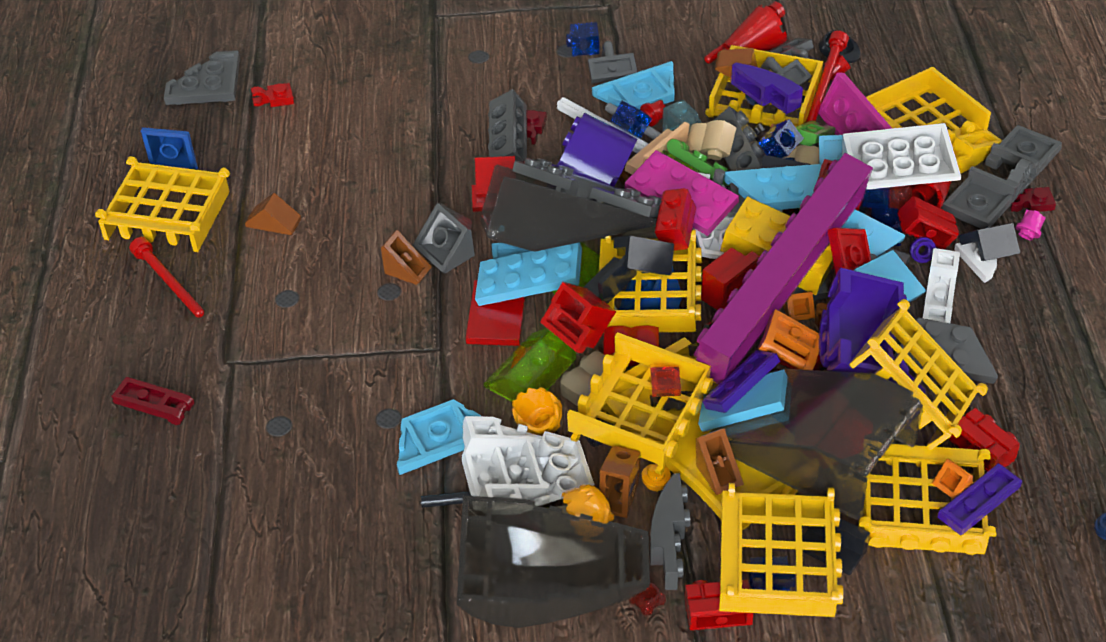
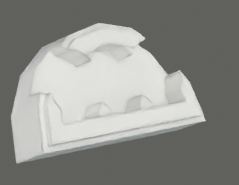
[954,243,997,283]

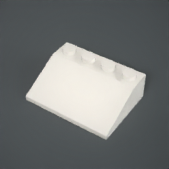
[842,123,961,190]

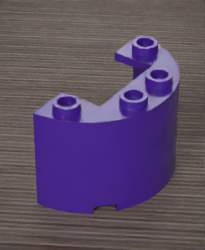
[546,113,638,213]
[819,268,909,385]

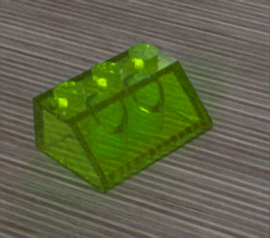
[483,328,576,402]

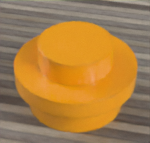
[642,463,671,491]

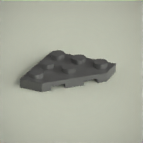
[164,50,240,105]

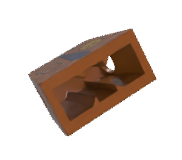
[599,446,641,518]

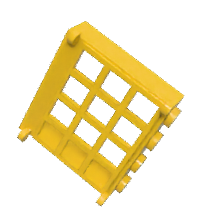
[705,45,823,129]
[866,67,991,145]
[95,156,230,252]
[599,230,702,332]
[849,299,988,451]
[567,332,713,475]
[859,441,996,555]
[719,483,843,617]

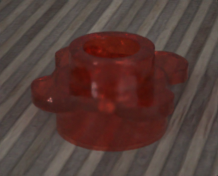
[629,582,666,616]

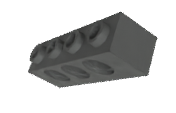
[488,89,527,161]
[713,106,766,171]

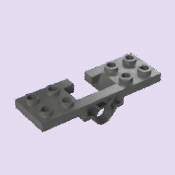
[942,125,1062,229]
[512,158,662,217]

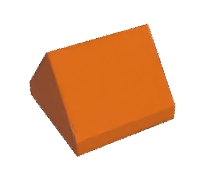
[783,291,815,321]
[932,459,973,499]

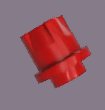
[823,54,851,81]
[640,100,669,127]

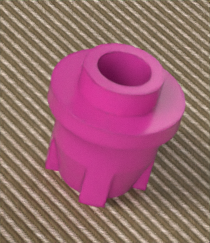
[1015,210,1046,240]

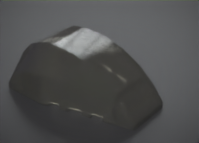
[456,495,650,628]

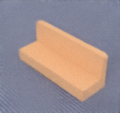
[625,122,690,175]

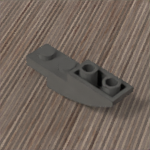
[650,473,690,590]

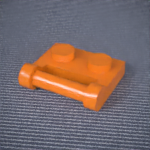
[758,309,819,376]

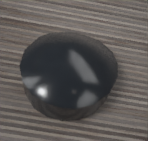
[818,30,861,63]

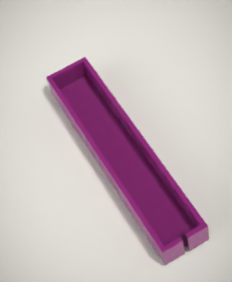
[694,152,873,384]

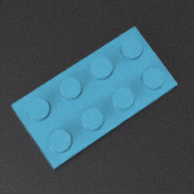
[475,241,582,306]

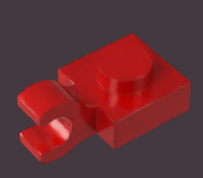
[251,83,294,107]

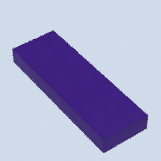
[702,350,780,413]
[937,463,1022,536]

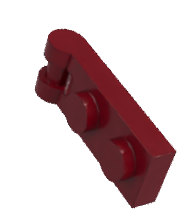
[112,377,195,425]

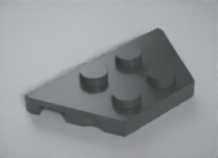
[894,317,998,384]

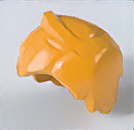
[512,387,562,436]
[561,485,614,537]

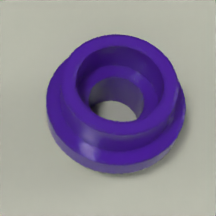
[910,237,936,263]

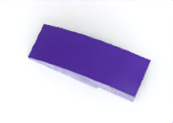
[731,63,803,115]

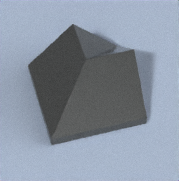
[413,202,475,273]

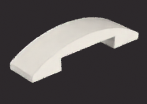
[922,248,960,323]

